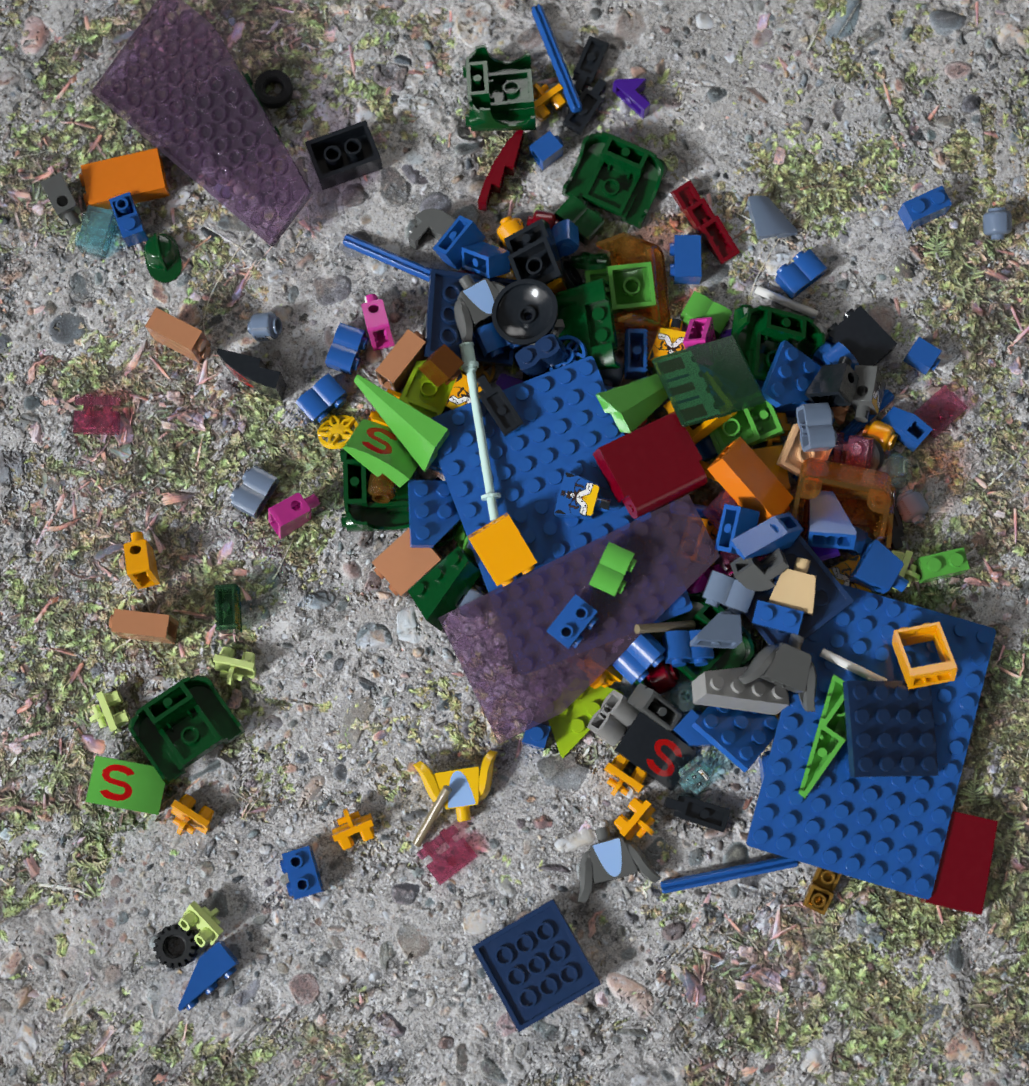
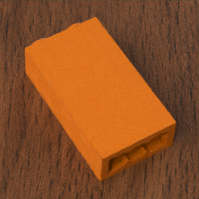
[79,148,170,213]
[707,436,794,525]

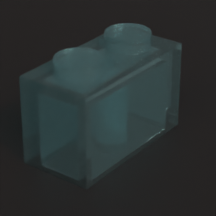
[75,205,117,259]

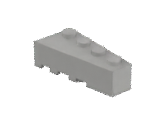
[691,666,789,715]

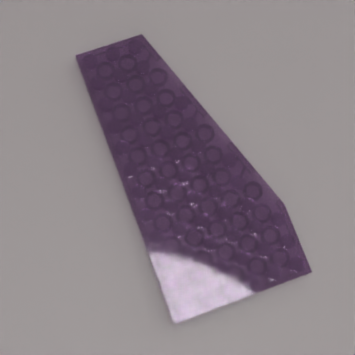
[91,0,313,247]
[439,494,720,744]

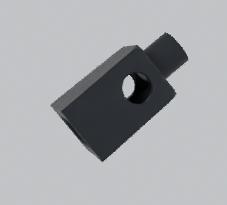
[805,356,859,407]

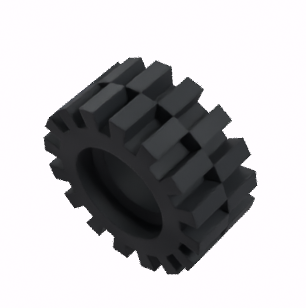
[153,924,199,968]

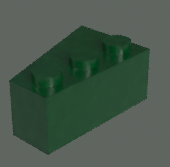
[408,546,481,631]

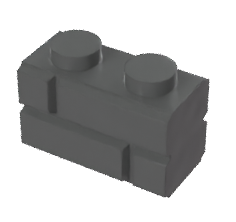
[628,683,683,732]

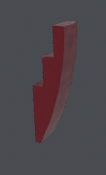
[478,130,524,212]
[670,180,740,264]

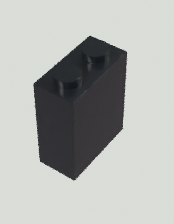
[825,305,897,366]

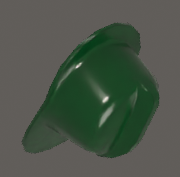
[144,233,182,283]

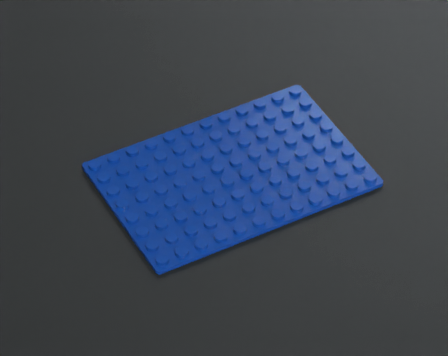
[431,356,693,675]
[746,584,996,899]

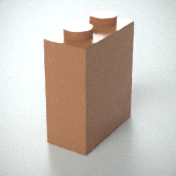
[145,307,211,363]
[375,329,427,393]
[372,528,444,597]
[109,609,179,644]

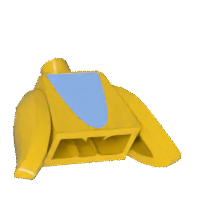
[413,750,498,822]

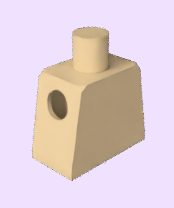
[768,557,816,615]

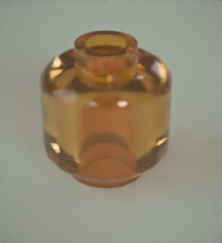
[368,473,398,503]

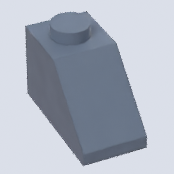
[690,611,742,649]

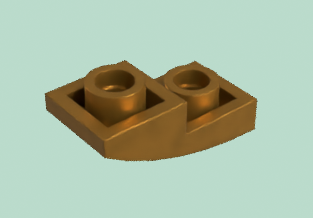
[803,867,842,915]

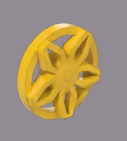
[317,415,358,449]

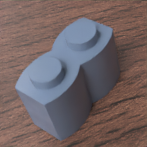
[796,402,837,452]
[230,465,279,519]
[702,571,755,615]

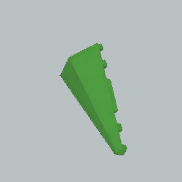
[596,373,672,433]
[354,374,450,472]
[799,674,847,798]

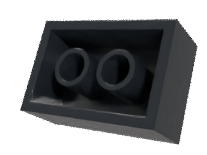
[305,120,383,191]

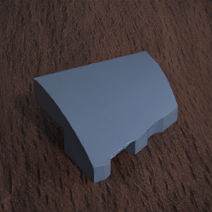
[746,195,798,240]

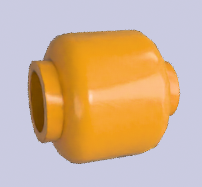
[497,216,525,248]
[862,420,898,453]

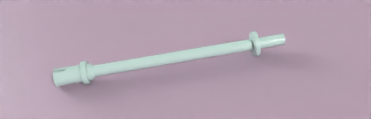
[459,342,501,521]

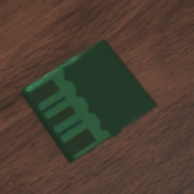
[652,335,766,427]

